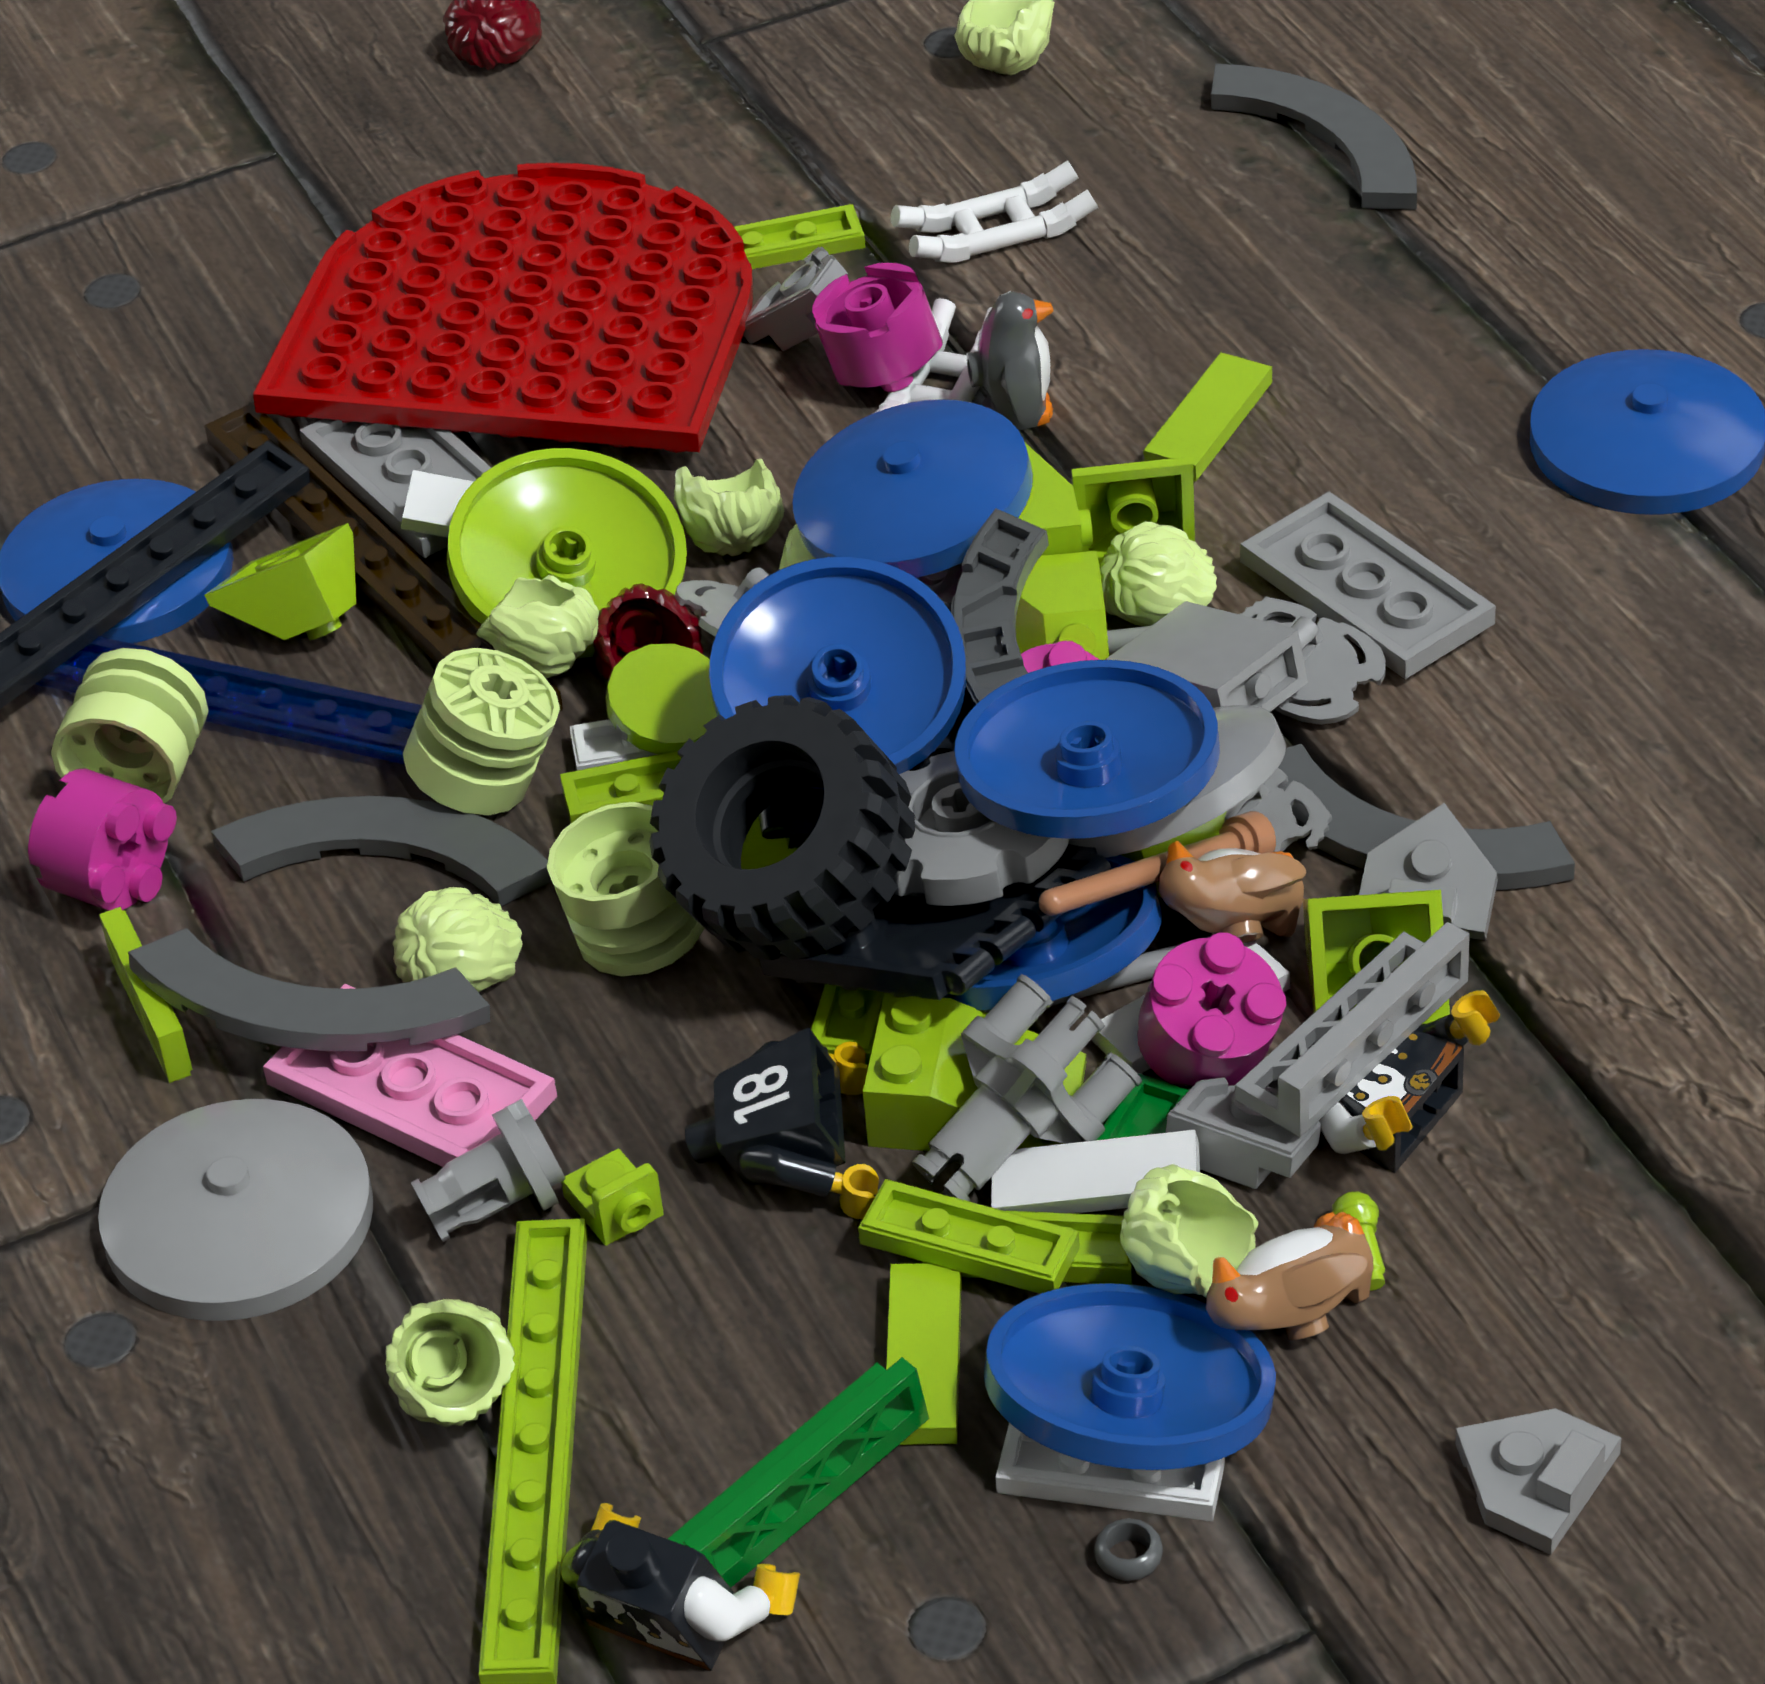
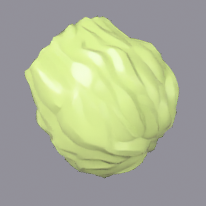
[954,0,1055,75]
[674,459,784,556]
[1099,521,1217,627]
[476,575,599,678]
[393,887,523,992]
[1120,1164,1258,1298]
[385,1299,515,1427]

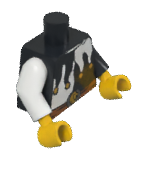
[1297,990,1500,1173]
[561,1503,800,1671]

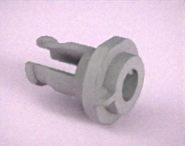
[411,1099,565,1242]

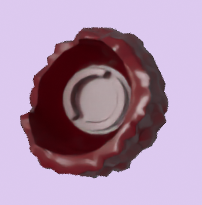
[443,0,542,70]
[593,583,704,681]

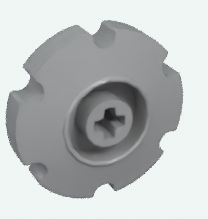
[893,751,1070,906]

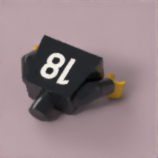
[685,1028,879,1219]

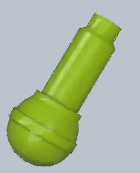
[1331,1191,1385,1291]

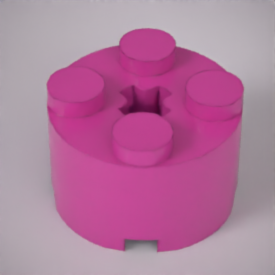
[812,263,943,392]
[28,769,177,910]
[1137,933,1286,1088]

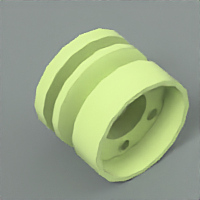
[51,648,209,803]
[403,648,560,815]
[547,802,705,976]

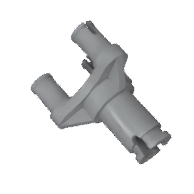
[912,974,1142,1201]

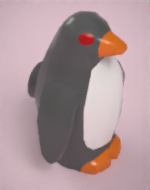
[966,291,1053,430]

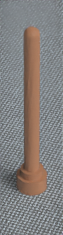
[1039,811,1276,916]

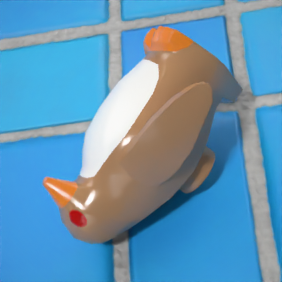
[1158,841,1306,943]
[1206,1212,1374,1340]

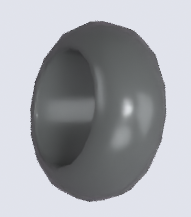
[1094,1518,1163,1582]

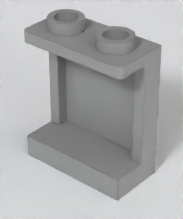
[1105,601,1308,712]

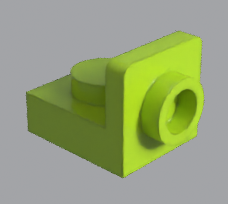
[561,1148,664,1246]

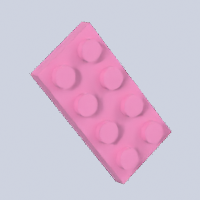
[263,984,557,1167]

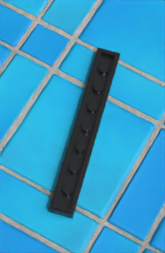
[0,441,310,709]

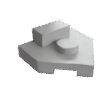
[743,247,848,351]
[1359,803,1498,940]
[1166,1077,1321,1189]
[1455,1408,1621,1555]

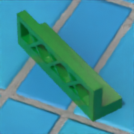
[668,1357,929,1588]

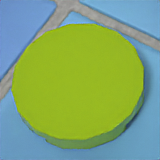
[605,644,717,754]

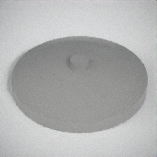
[1068,705,1286,858]
[98,1099,373,1321]

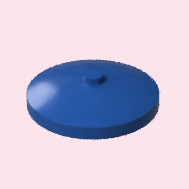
[1530,349,1765,515]
[792,399,1033,578]
[0,479,234,648]
[709,557,966,790]
[955,660,1220,839]
[944,855,1162,1010]
[984,1283,1276,1470]

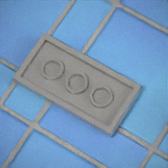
[300,419,492,558]
[1240,491,1496,679]

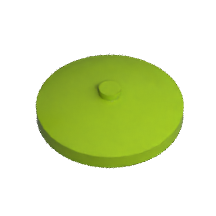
[447,448,687,659]

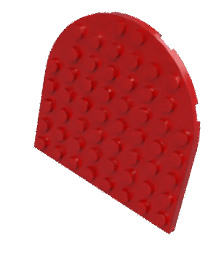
[253,163,753,453]

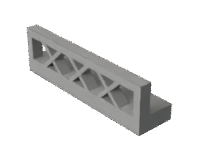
[1235,922,1469,1137]

